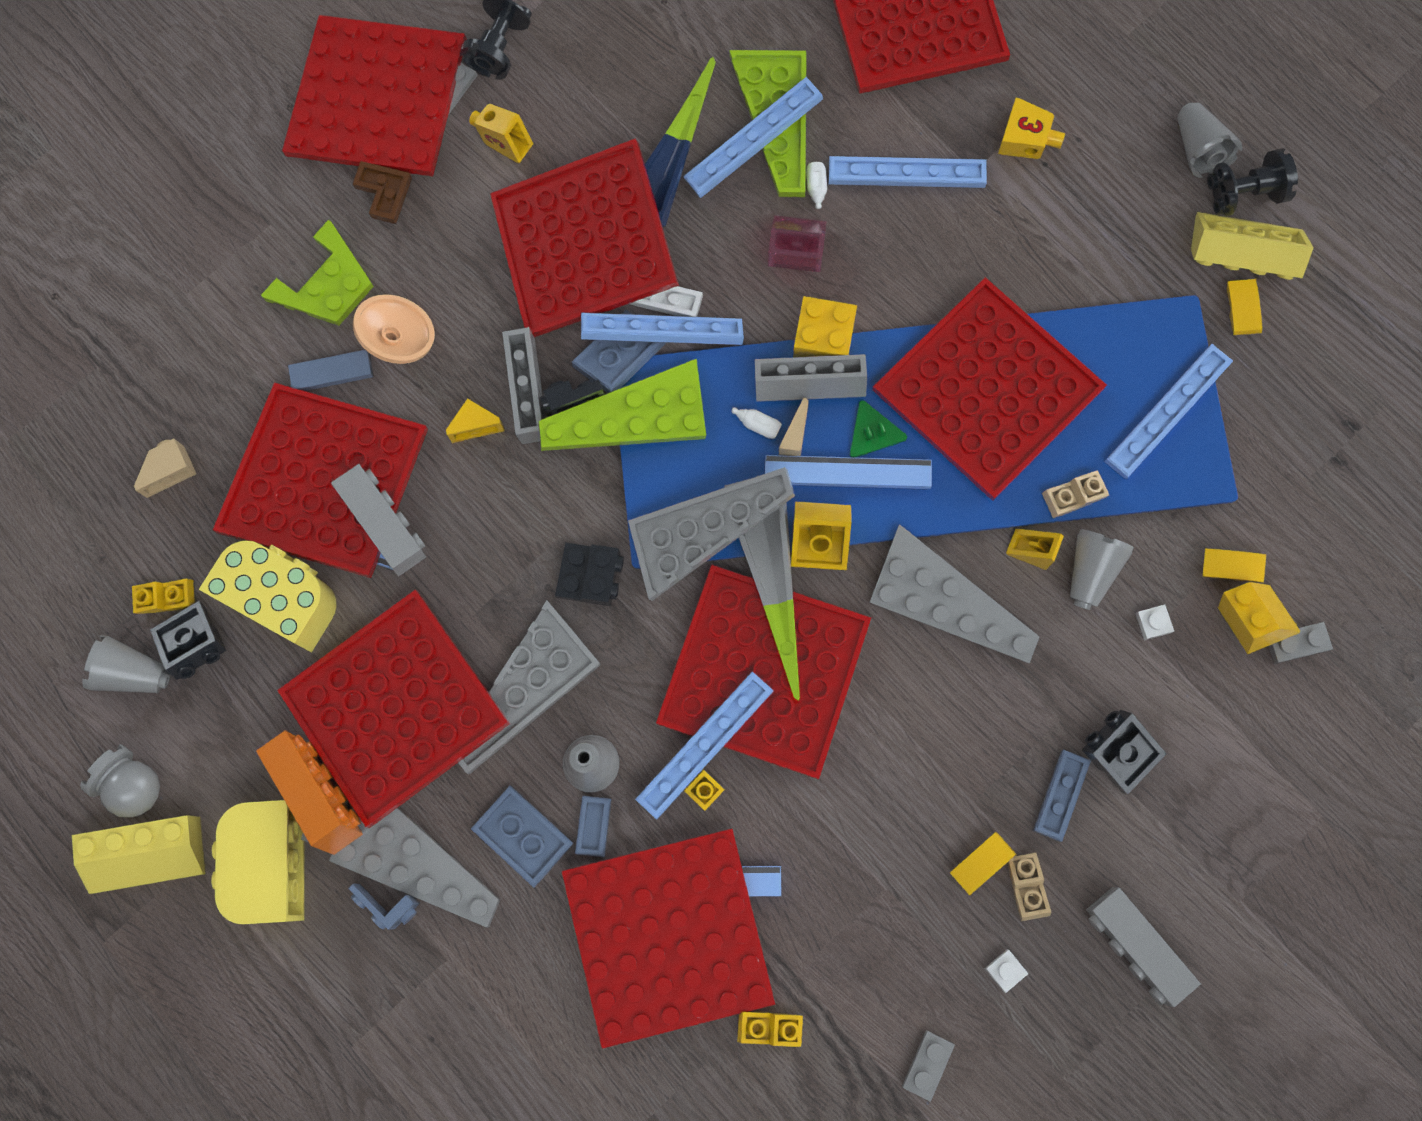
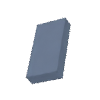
[575,796,612,857]

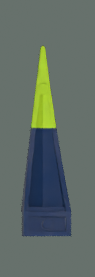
[645,57,716,227]

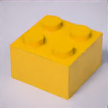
[793,296,857,358]

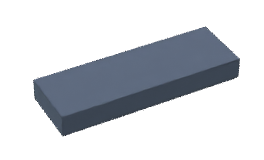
[288,350,373,391]
[1033,750,1091,842]

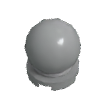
[80,744,160,818]

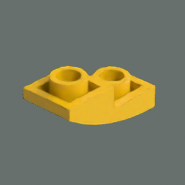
[1226,279,1262,335]
[1203,548,1266,583]
[132,579,195,614]
[684,770,725,811]
[950,832,1016,895]
[737,1011,803,1047]

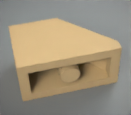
[134,439,197,498]

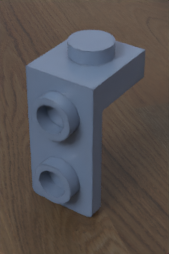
[349,884,420,930]

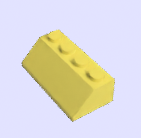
[1191,212,1314,280]
[72,815,205,894]

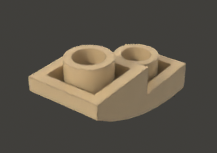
[1042,470,1109,518]
[1008,853,1051,921]

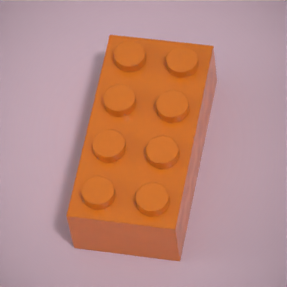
[256,730,363,855]

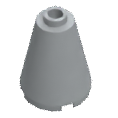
[1177,103,1243,178]
[1070,529,1134,610]
[82,635,171,693]
[563,735,620,792]

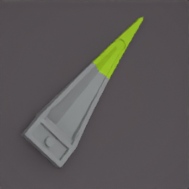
[725,478,800,700]

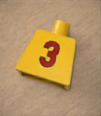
[998,98,1065,159]
[469,104,533,164]

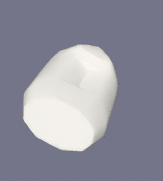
[806,162,827,209]
[731,407,782,439]

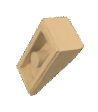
[779,398,809,456]

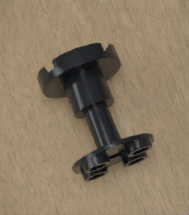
[459,0,532,80]
[1207,148,1298,216]

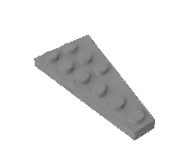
[628,467,795,601]
[869,524,1039,663]
[458,600,601,775]
[329,808,501,928]

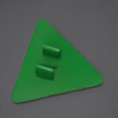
[850,401,907,458]

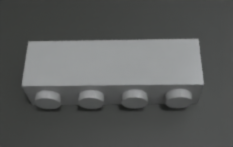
[502,327,546,444]
[755,354,867,401]
[331,464,426,577]
[1086,887,1201,1007]

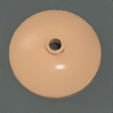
[353,295,435,364]

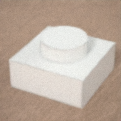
[1135,605,1174,640]
[985,949,1028,993]

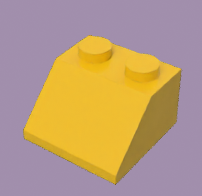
[791,502,852,570]
[1218,582,1300,654]

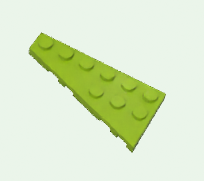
[729,50,806,197]

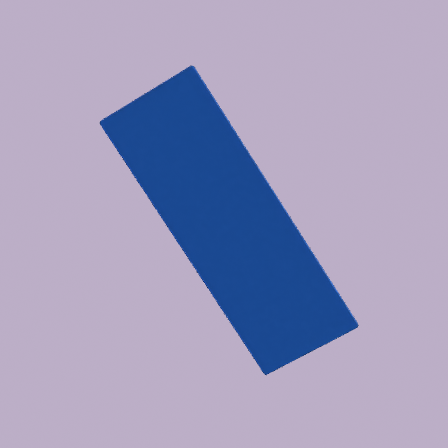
[620,295,1238,569]

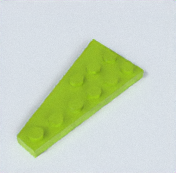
[538,359,706,451]

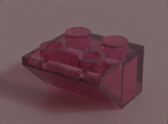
[768,215,827,272]

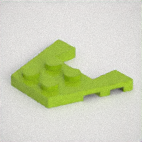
[261,220,374,326]

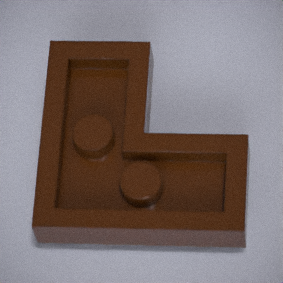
[353,161,412,224]

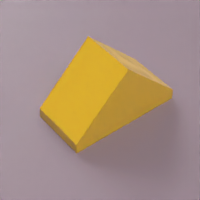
[446,398,505,443]
[1006,528,1064,570]

